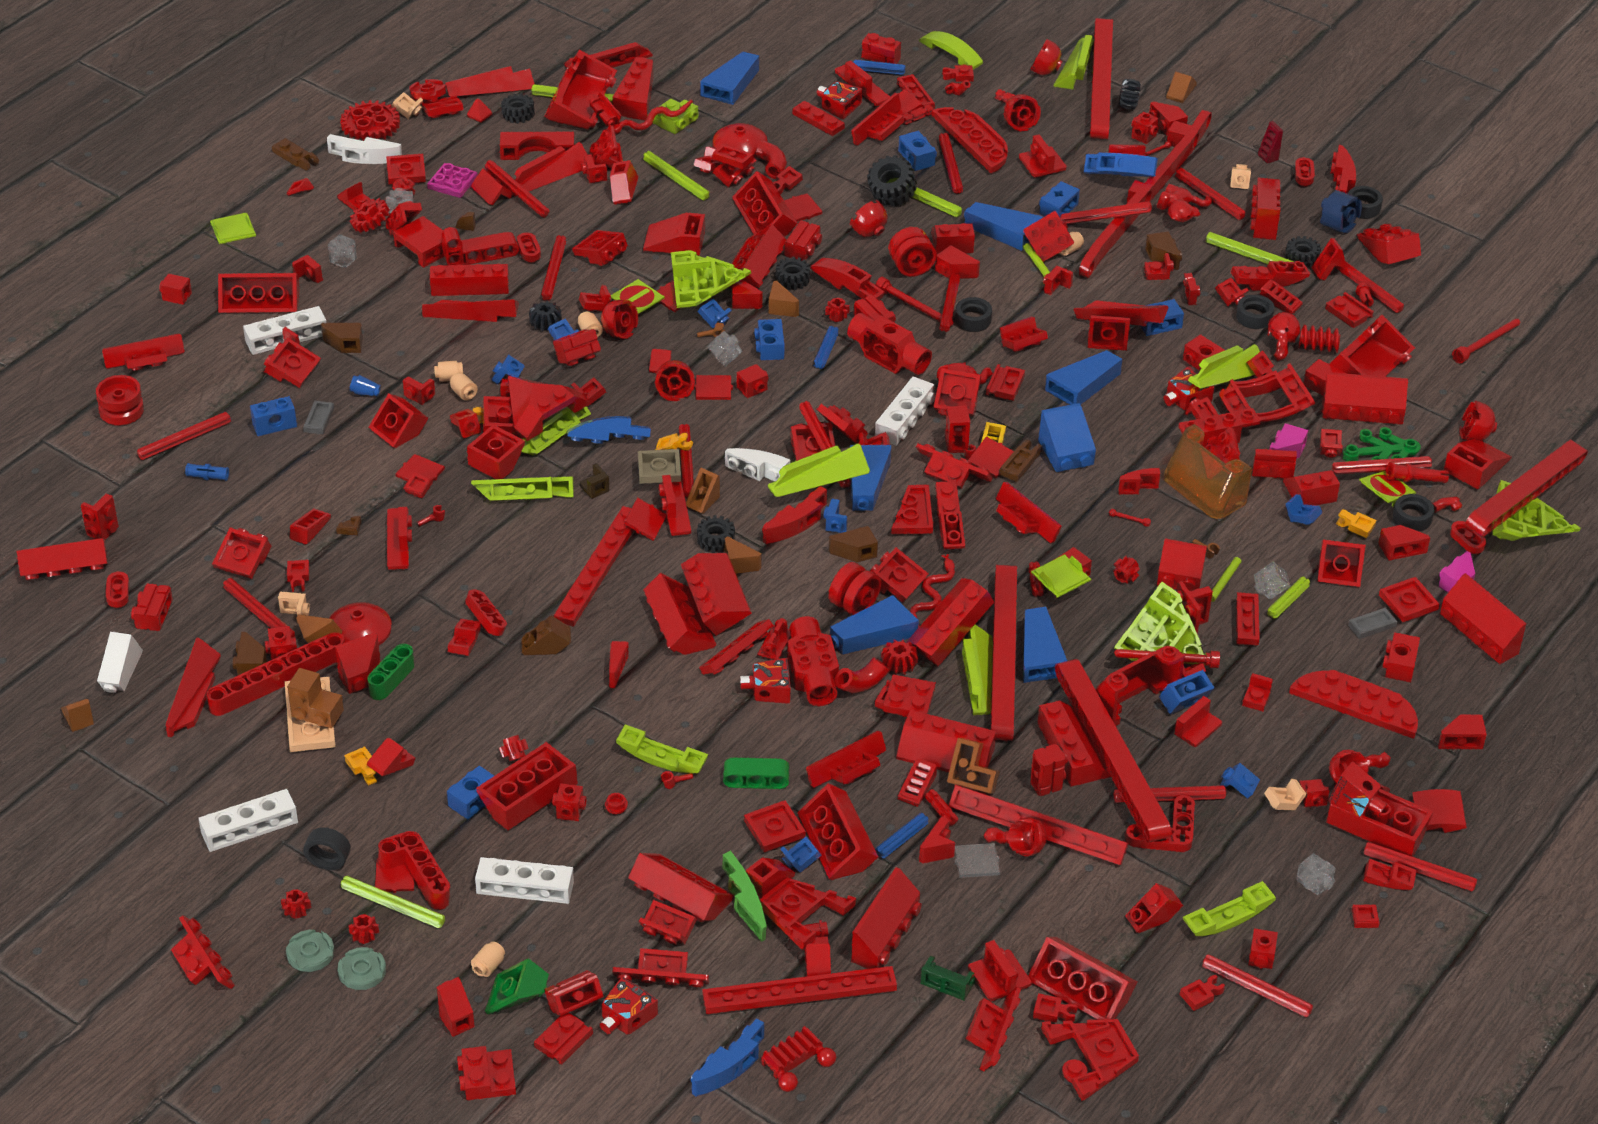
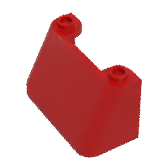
[544,49,617,129]
[1330,315,1415,377]
[1095,646,1185,726]

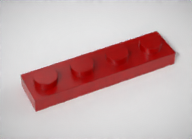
[699,619,774,675]

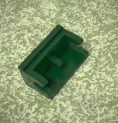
[921,956,975,1001]

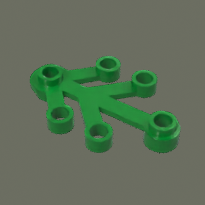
[1342,427,1421,462]

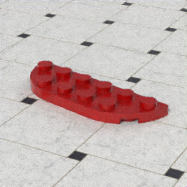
[932,107,1008,173]
[1289,670,1418,739]

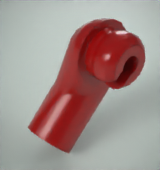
[1432,496,1462,513]

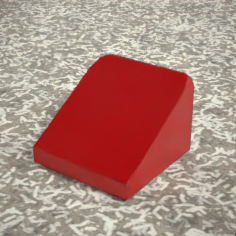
[649,349,672,373]

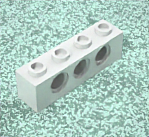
[243,306,326,355]
[875,377,936,446]
[199,789,298,852]
[475,857,574,904]

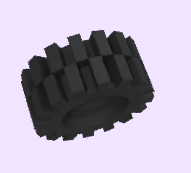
[501,94,535,124]
[1285,236,1321,269]
[775,257,810,290]
[697,515,735,553]

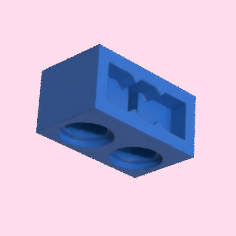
[754,319,785,360]

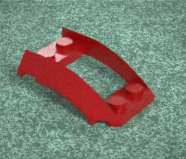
[1219,363,1315,423]

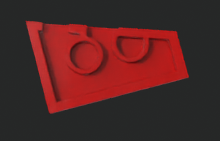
[891,485,933,534]

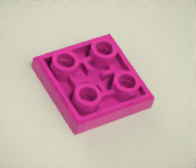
[427,163,478,198]

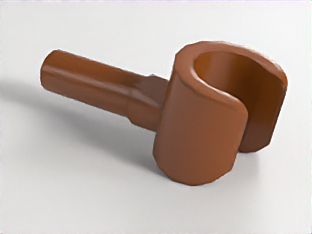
[697,323,725,339]
[1193,539,1220,559]

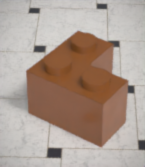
[287,668,344,729]
[947,738,1000,794]

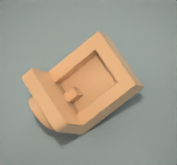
[391,92,423,119]
[1230,164,1251,189]
[278,592,310,616]
[1264,779,1306,810]

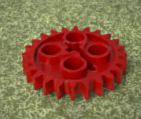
[340,100,400,141]

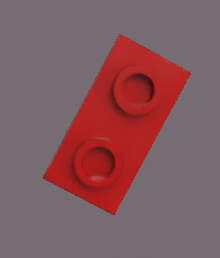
[589,91,622,126]
[758,618,791,660]

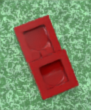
[1118,468,1160,495]
[448,619,482,656]
[1363,859,1417,890]

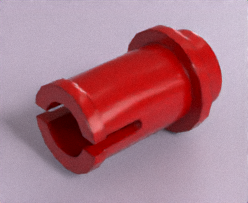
[1355,283,1374,307]
[805,920,829,937]

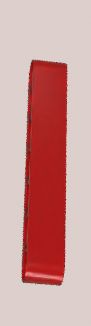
[207,632,345,716]

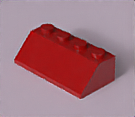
[732,171,798,237]
[728,224,786,288]
[430,264,509,296]
[218,273,300,313]
[1322,372,1408,425]
[16,538,108,580]
[681,553,752,636]
[643,573,717,655]
[1440,573,1526,664]
[906,578,994,666]
[1037,701,1111,787]
[896,710,996,772]
[476,742,578,830]
[797,783,878,880]
[1326,789,1433,857]
[628,853,735,923]
[851,867,922,969]
[1028,937,1138,1020]

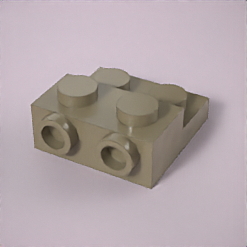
[638,449,681,484]

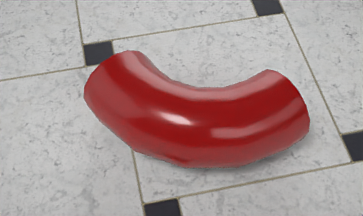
[756,140,787,179]
[834,657,890,693]

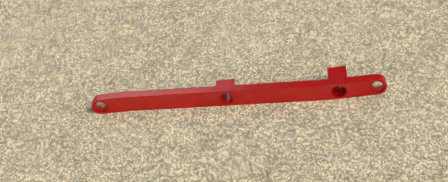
[1079,110,1212,278]

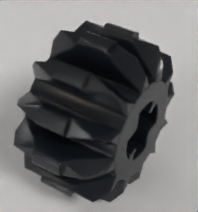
[1118,79,1141,110]
[529,301,562,332]

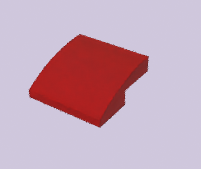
[1412,789,1467,833]

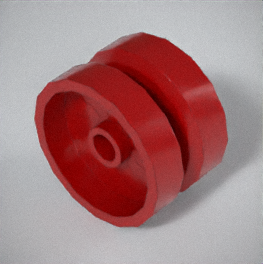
[888,227,937,277]
[96,375,144,425]
[828,562,881,615]

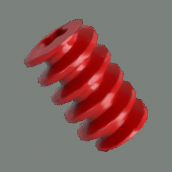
[1298,324,1340,353]

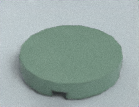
[286,930,334,972]
[338,947,386,990]

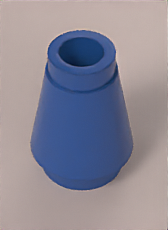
[350,375,381,397]

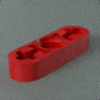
[465,589,507,636]

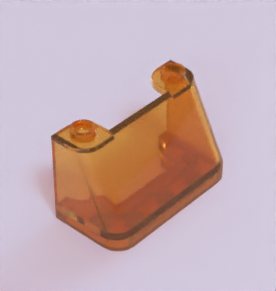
[1164,424,1252,519]

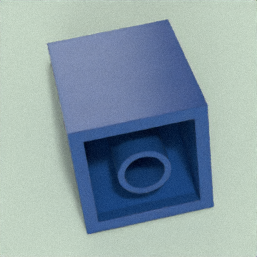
[1038,403,1096,472]

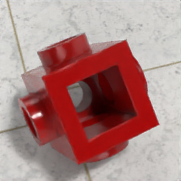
[1131,111,1159,144]
[265,626,297,660]
[552,783,587,821]

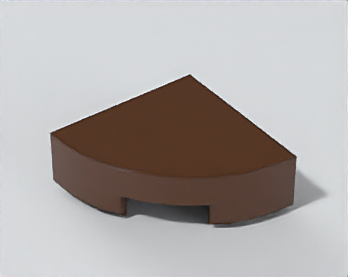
[456,212,476,231]
[336,516,362,536]

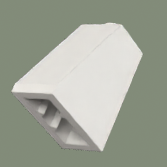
[97,632,143,693]

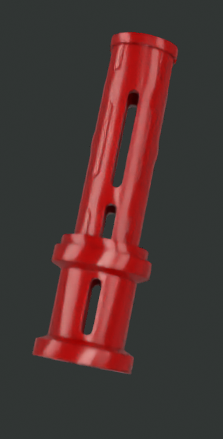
[1386,461,1449,483]

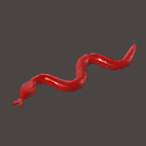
[613,100,693,135]
[910,554,955,628]

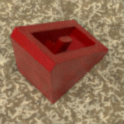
[732,279,763,309]

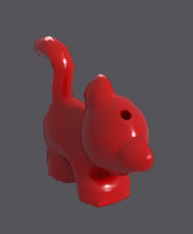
[1157,184,1212,222]

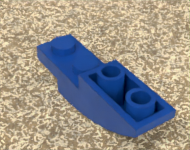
[1084,152,1158,177]
[567,416,651,443]
[691,1018,764,1096]

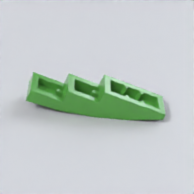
[722,850,767,942]

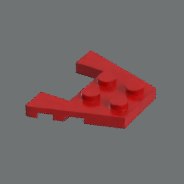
[759,878,857,949]
[1041,1019,1139,1101]

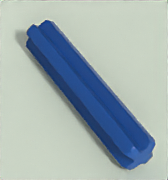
[854,60,906,75]
[814,326,839,369]
[876,813,929,859]

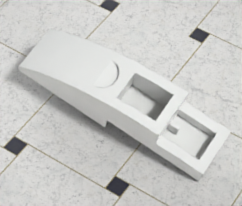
[327,134,402,164]
[725,448,790,481]

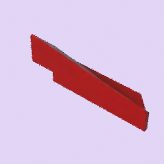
[445,66,534,97]
[166,638,221,737]

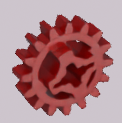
[349,198,390,233]

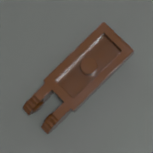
[272,138,319,170]
[999,440,1043,482]

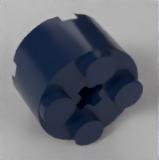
[1320,190,1362,233]

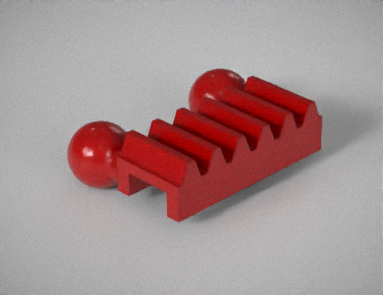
[761,1026,836,1092]

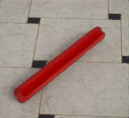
[939,133,963,194]
[485,160,550,218]
[1175,168,1246,220]
[1060,201,1152,225]
[541,235,566,301]
[1335,261,1404,313]
[939,273,960,332]
[799,401,851,488]
[137,412,231,460]
[679,424,694,498]
[1332,456,1432,475]
[223,578,295,638]
[1113,785,1226,803]
[1364,842,1477,891]
[1202,954,1313,1017]

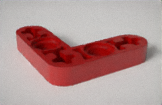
[1125,795,1195,852]

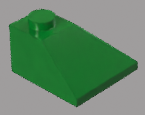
[485,958,549,1014]

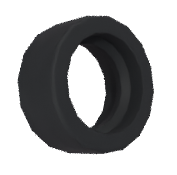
[1348,186,1383,218]
[1236,295,1275,329]
[955,297,992,332]
[1393,494,1434,531]
[303,827,351,870]

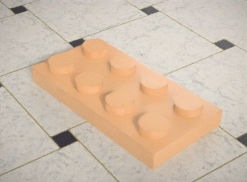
[285,677,335,752]

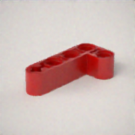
[441,227,519,265]
[378,831,450,910]

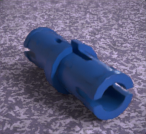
[185,463,229,480]

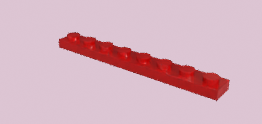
[554,506,634,627]
[949,785,1129,865]
[702,966,897,1014]

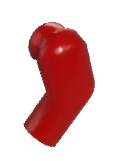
[945,80,971,95]

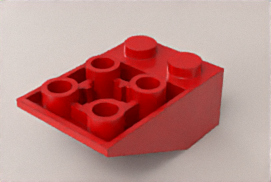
[643,213,705,256]
[1357,224,1421,264]
[1444,439,1512,490]

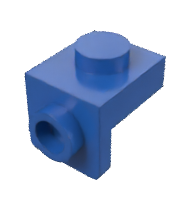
[698,299,732,328]
[548,318,579,340]
[491,354,525,384]
[1286,494,1322,525]
[824,499,847,533]
[1220,763,1260,798]
[781,837,821,873]

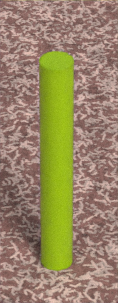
[1023,243,1050,277]
[1211,557,1241,602]

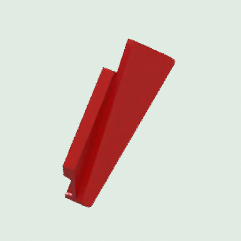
[564,42,653,68]
[513,142,587,196]
[422,299,519,322]
[1073,300,1168,326]

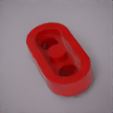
[1295,157,1315,186]
[517,232,541,262]
[1450,521,1486,554]
[106,572,130,608]

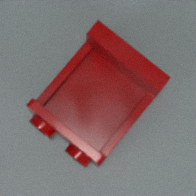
[393,216,444,268]

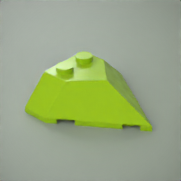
[671,250,751,309]
[1493,480,1581,541]
[1114,582,1204,664]

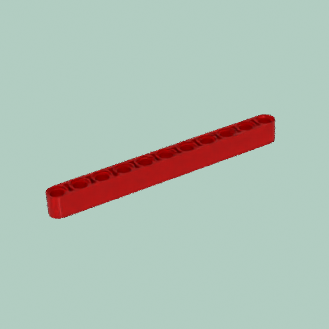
[1090,18,1113,139]
[1465,440,1588,537]
[991,565,1017,741]
[1055,659,1171,843]

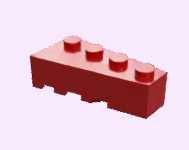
[612,57,653,121]
[1250,178,1280,240]

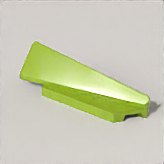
[1053,35,1093,89]
[1188,344,1260,388]
[521,407,591,455]
[768,444,870,497]
[471,477,574,501]
[962,624,993,715]

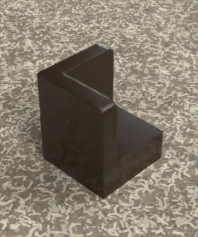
[580,463,609,499]

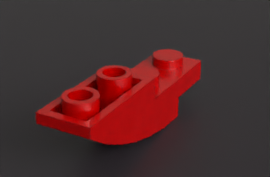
[1331,145,1356,194]
[810,258,885,300]
[1231,261,1310,291]
[935,481,965,549]
[762,486,827,544]

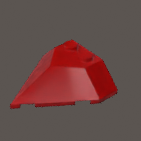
[508,376,590,441]

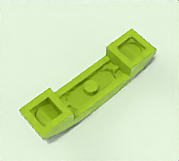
[919,31,983,70]
[616,724,708,773]
[1183,881,1276,936]

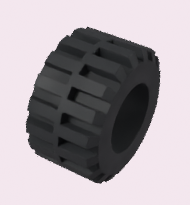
[867,155,917,206]

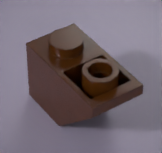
[1145,231,1182,270]
[321,323,363,353]
[829,526,878,562]
[522,615,571,655]
[233,632,267,675]

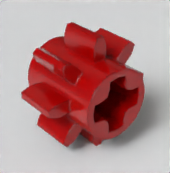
[392,177,416,202]
[825,298,850,322]
[1113,556,1140,584]
[499,735,529,761]
[281,889,311,919]
[349,914,379,944]

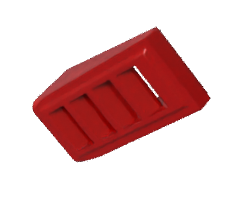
[1260,279,1303,314]
[290,508,331,545]
[609,641,629,688]
[897,758,937,807]

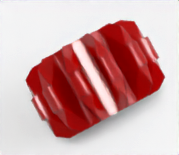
[881,639,918,675]

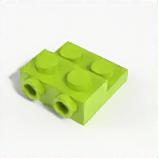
[647,99,699,134]

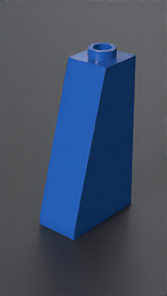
[700,52,759,105]
[964,202,1043,251]
[1045,350,1122,405]
[850,445,891,511]
[830,595,919,655]
[1023,607,1067,683]

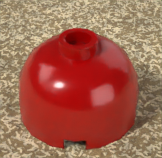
[1030,39,1063,75]
[1003,94,1041,131]
[850,200,888,237]
[601,300,638,339]
[655,360,695,401]
[1459,401,1497,441]

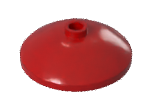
[713,123,767,158]
[329,602,392,645]

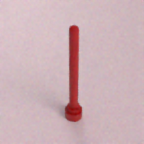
[875,276,954,327]
[1452,319,1520,364]
[1114,649,1220,669]

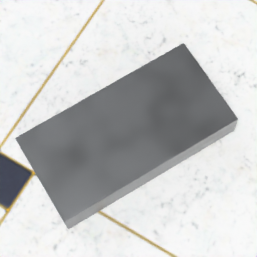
[303,401,335,435]
[1348,608,1397,639]

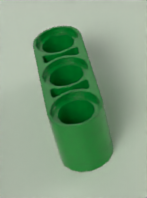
[368,644,414,700]
[723,757,789,789]

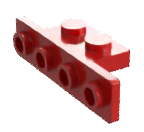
[835,61,890,106]
[851,93,904,146]
[102,333,185,370]
[1178,408,1261,450]
[916,443,993,489]
[659,475,691,536]
[996,482,1062,543]
[387,507,412,570]
[806,731,886,788]
[171,915,235,989]
[612,948,710,987]
[965,987,1021,1072]

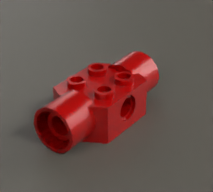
[847,313,932,375]
[787,616,839,706]

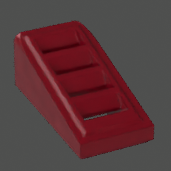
[1258,121,1283,163]

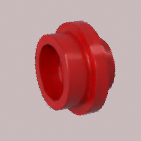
[605,793,628,814]
[1062,1059,1087,1083]

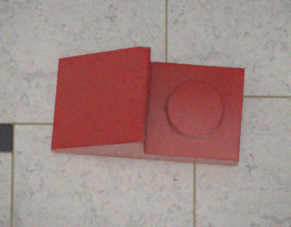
[337,182,372,210]
[1311,238,1347,280]
[367,738,415,776]
[919,816,955,863]
[804,936,831,976]

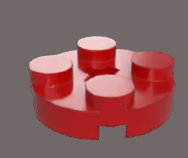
[409,79,446,102]

